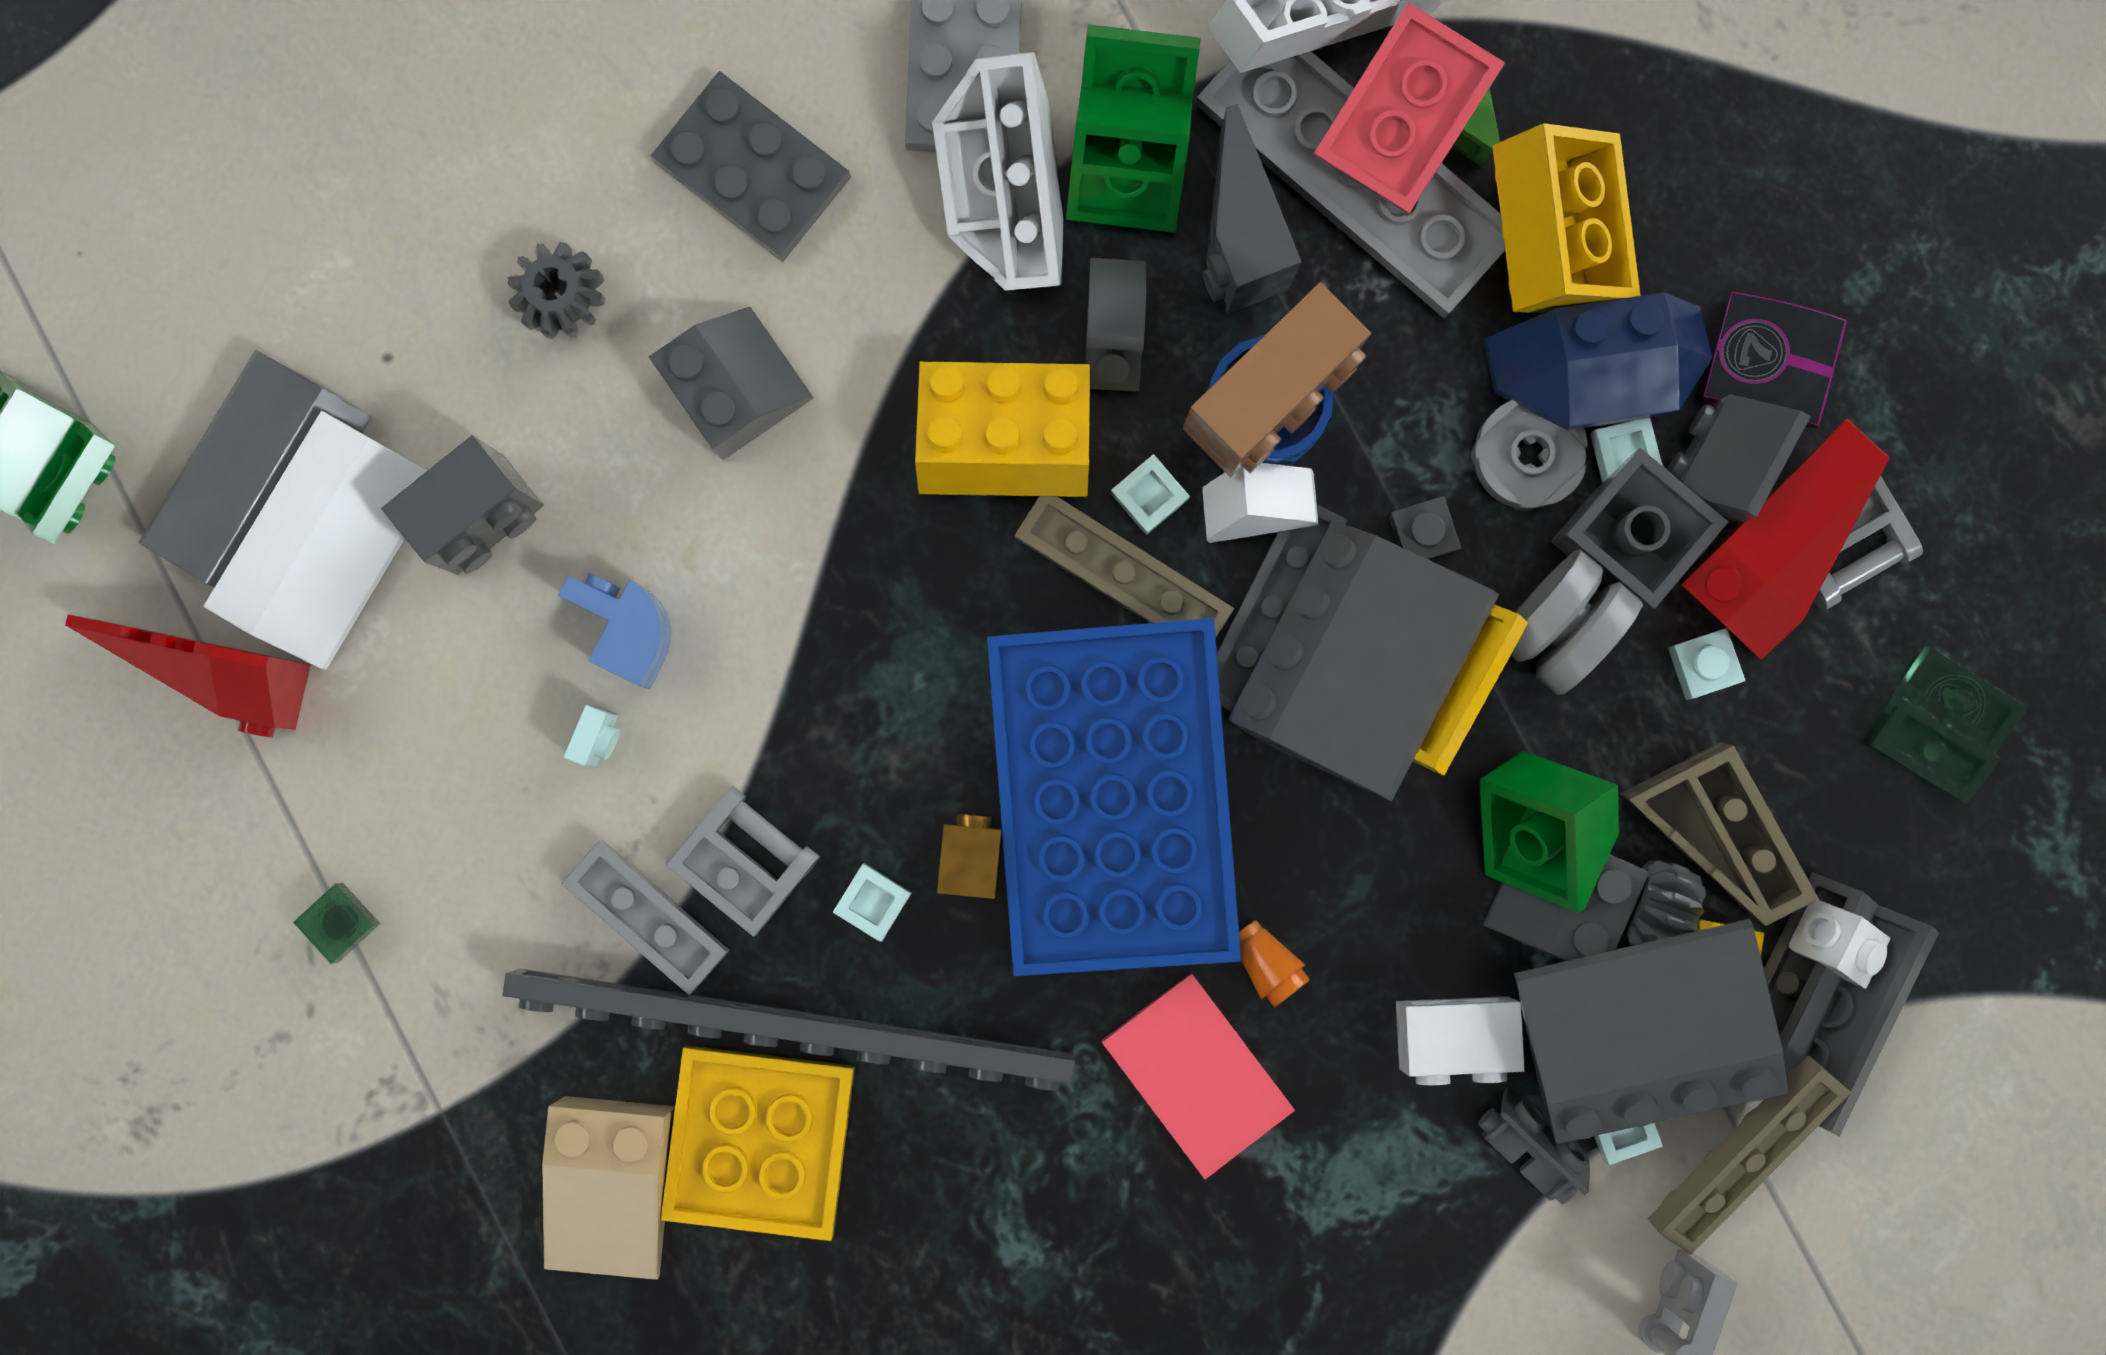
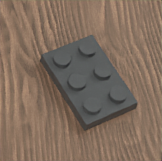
[650,71,851,262]

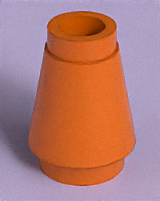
[1239,920,1310,1008]

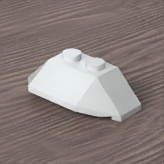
[932,52,1063,291]

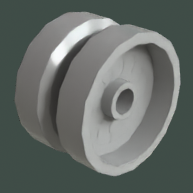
[1510,548,1643,695]

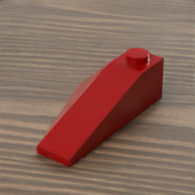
[1679,419,1890,660]
[65,614,311,738]

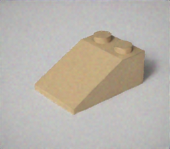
[542,1096,675,1280]

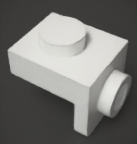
[1789,900,1891,989]

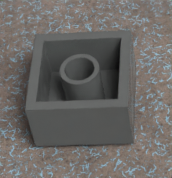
[381,435,544,575]

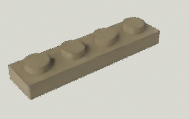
[1014,496,1234,637]
[1647,1055,1852,1255]

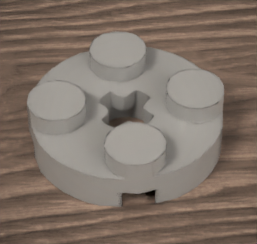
[1471,400,1588,512]

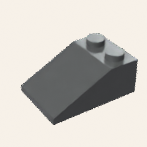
[1202,103,1302,314]

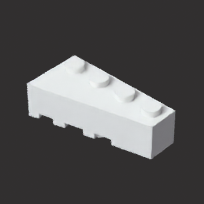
[1207,0,1444,73]

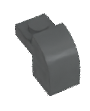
[1085,258,1146,391]

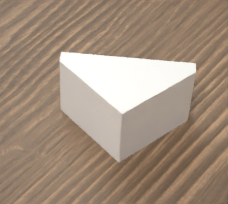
[1202,463,1319,543]

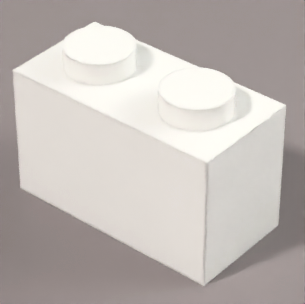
[1396,996,1524,1085]

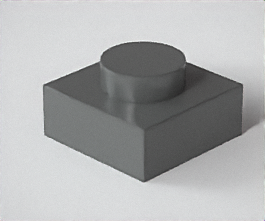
[1388,496,1462,560]

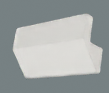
[203,410,427,670]

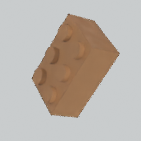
[1183,282,1371,478]

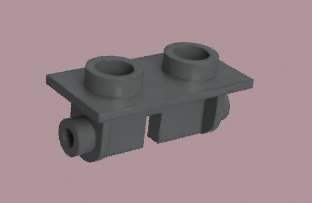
[1478,1088,1590,1204]

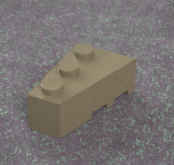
[1620,742,1819,926]

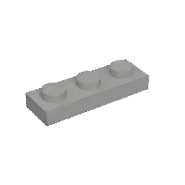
[561,840,730,995]

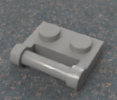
[1813,476,1923,611]
[666,786,820,937]
[1639,1248,1738,1355]

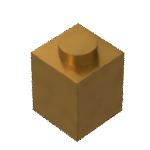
[937,814,1002,899]

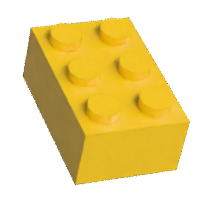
[1492,123,1641,313]
[915,362,1090,497]

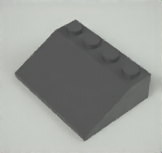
[1228,520,1499,802]
[1514,919,1788,1144]

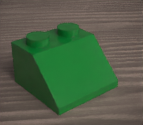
[1480,751,1619,914]

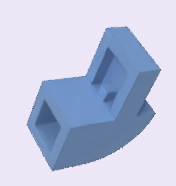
[558,573,671,689]

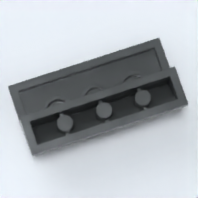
[139,349,372,588]
[1764,872,1939,1137]

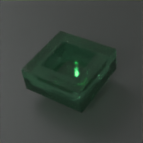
[293,882,381,964]

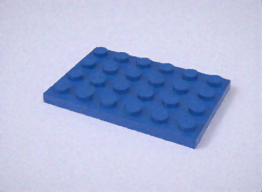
[987,618,1241,976]

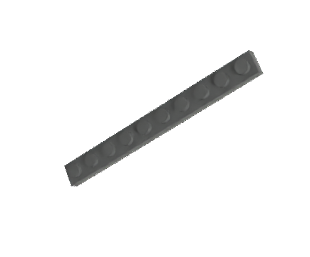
[502,968,1075,1090]

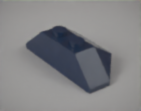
[1483,292,1713,430]

